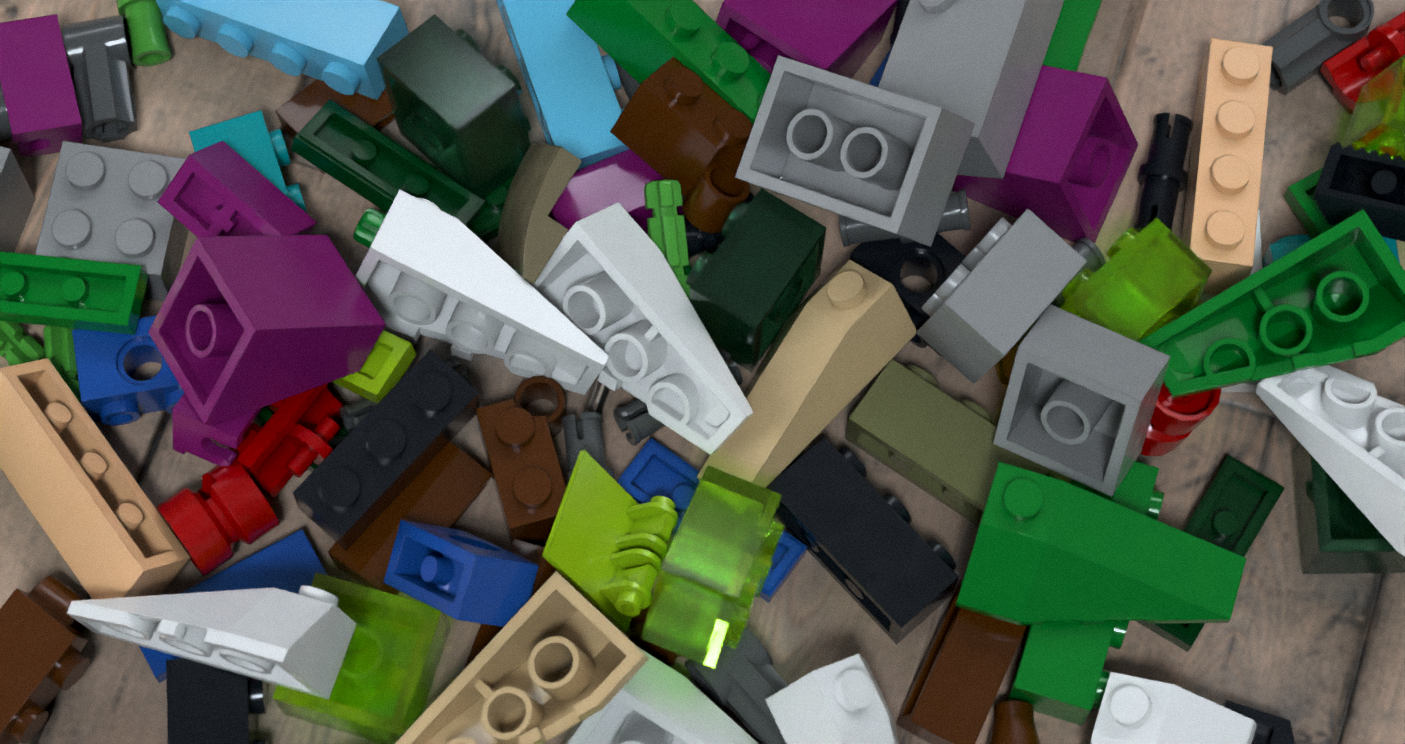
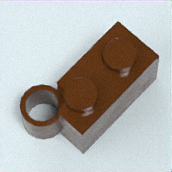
[610,56,753,233]
[476,376,566,545]
[0,575,90,744]

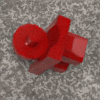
[1320,11,1405,118]
[227,383,343,499]

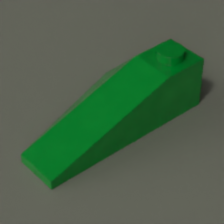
[1138,209,1405,399]
[955,462,1247,626]

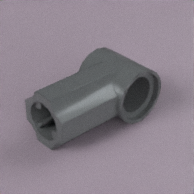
[1261,0,1374,95]
[61,14,137,143]
[684,619,788,744]

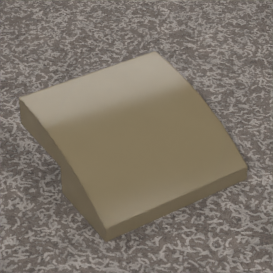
[496,142,582,284]

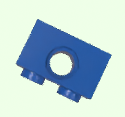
[72,315,184,426]
[383,519,539,627]

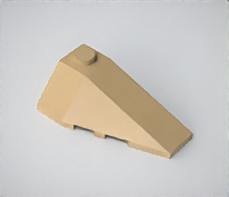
[697,260,917,512]
[395,571,650,744]

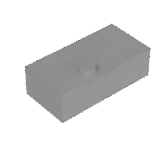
[878,0,1064,179]

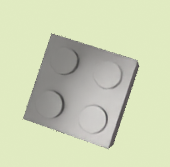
[35,141,188,302]
[916,209,1087,384]
[993,304,1171,497]

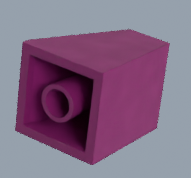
[716,0,898,79]
[951,65,1138,244]
[148,235,386,425]

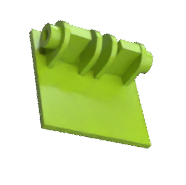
[542,450,678,633]

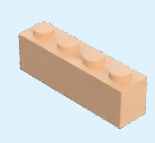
[1176,38,1273,296]
[0,358,190,599]

